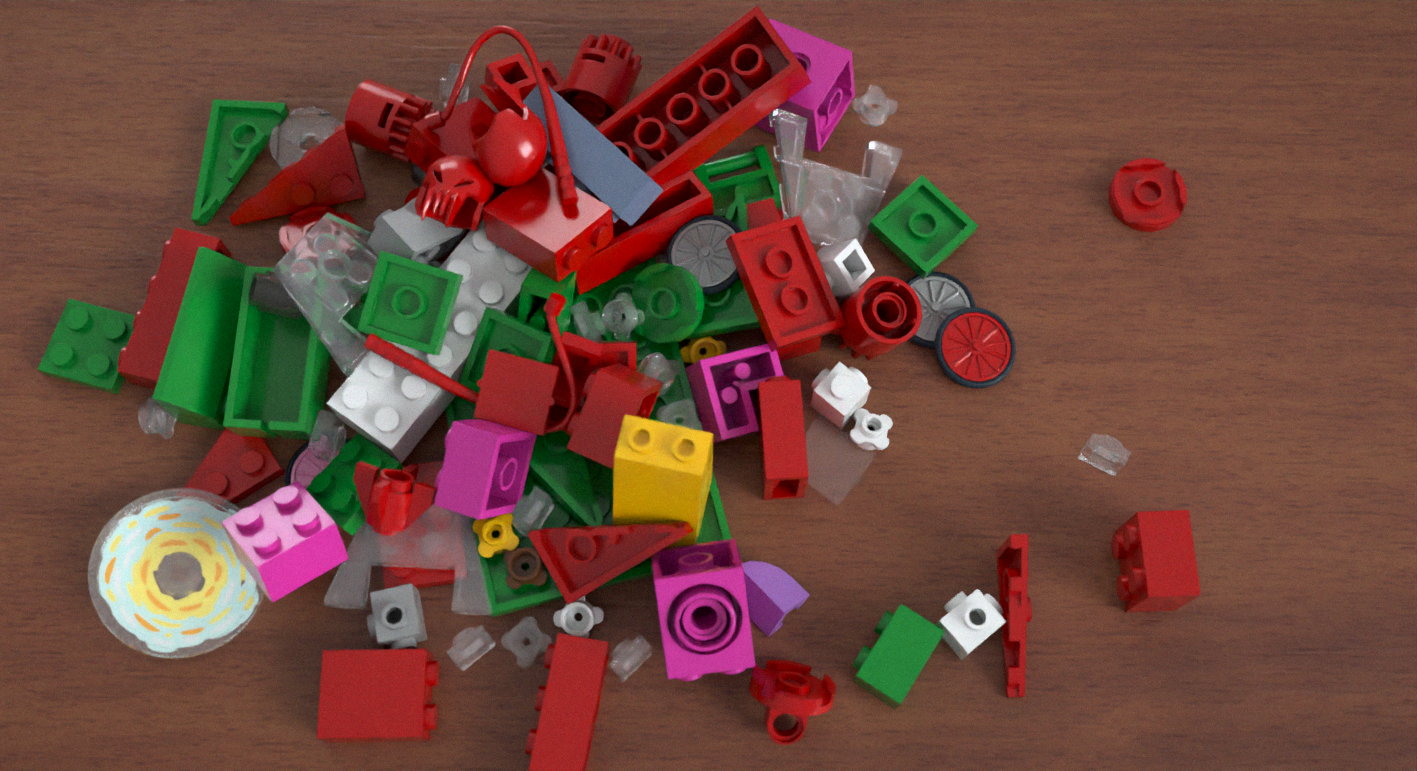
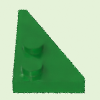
[191,99,289,226]
[686,193,761,340]
[528,430,604,526]

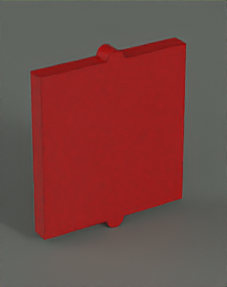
[474,349,561,436]

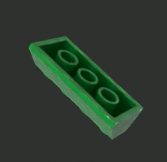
[152,246,250,431]

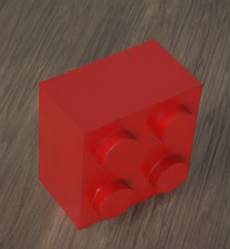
[567,363,664,469]
[1111,510,1201,613]

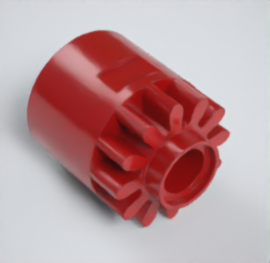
[559,34,642,125]
[345,79,435,163]
[832,276,922,361]

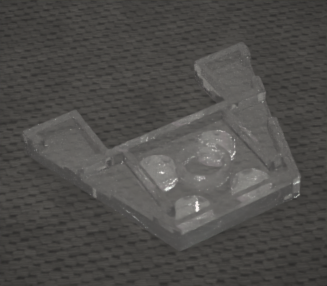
[769,109,902,246]
[273,212,442,378]
[324,484,493,616]

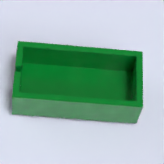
[223,266,340,441]

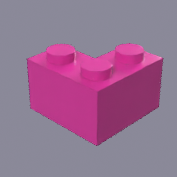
[685,343,784,444]

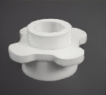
[850,408,893,450]
[553,595,604,638]

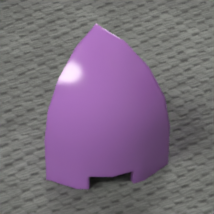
[742,561,810,637]

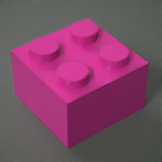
[434,419,536,520]
[221,480,349,603]

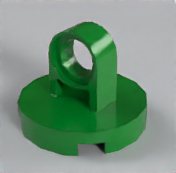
[626,263,705,344]

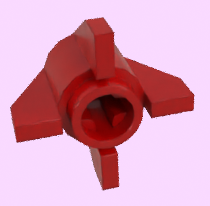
[353,461,438,536]

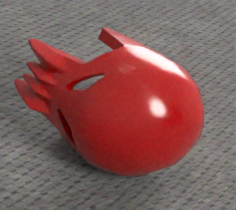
[468,77,547,187]
[415,154,494,231]

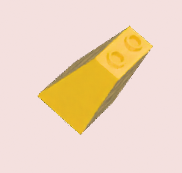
[613,415,713,548]

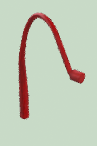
[424,25,578,205]
[364,293,578,433]

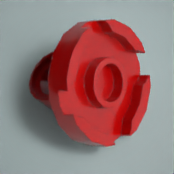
[749,660,836,745]

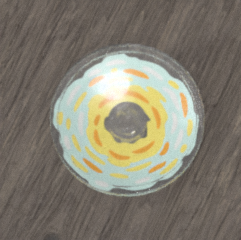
[88,488,264,659]

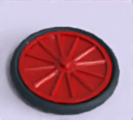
[934,307,1016,389]

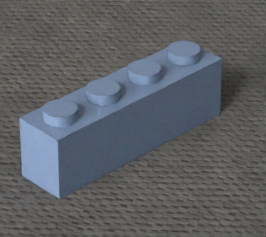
[515,84,664,226]

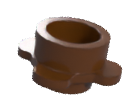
[503,545,548,589]

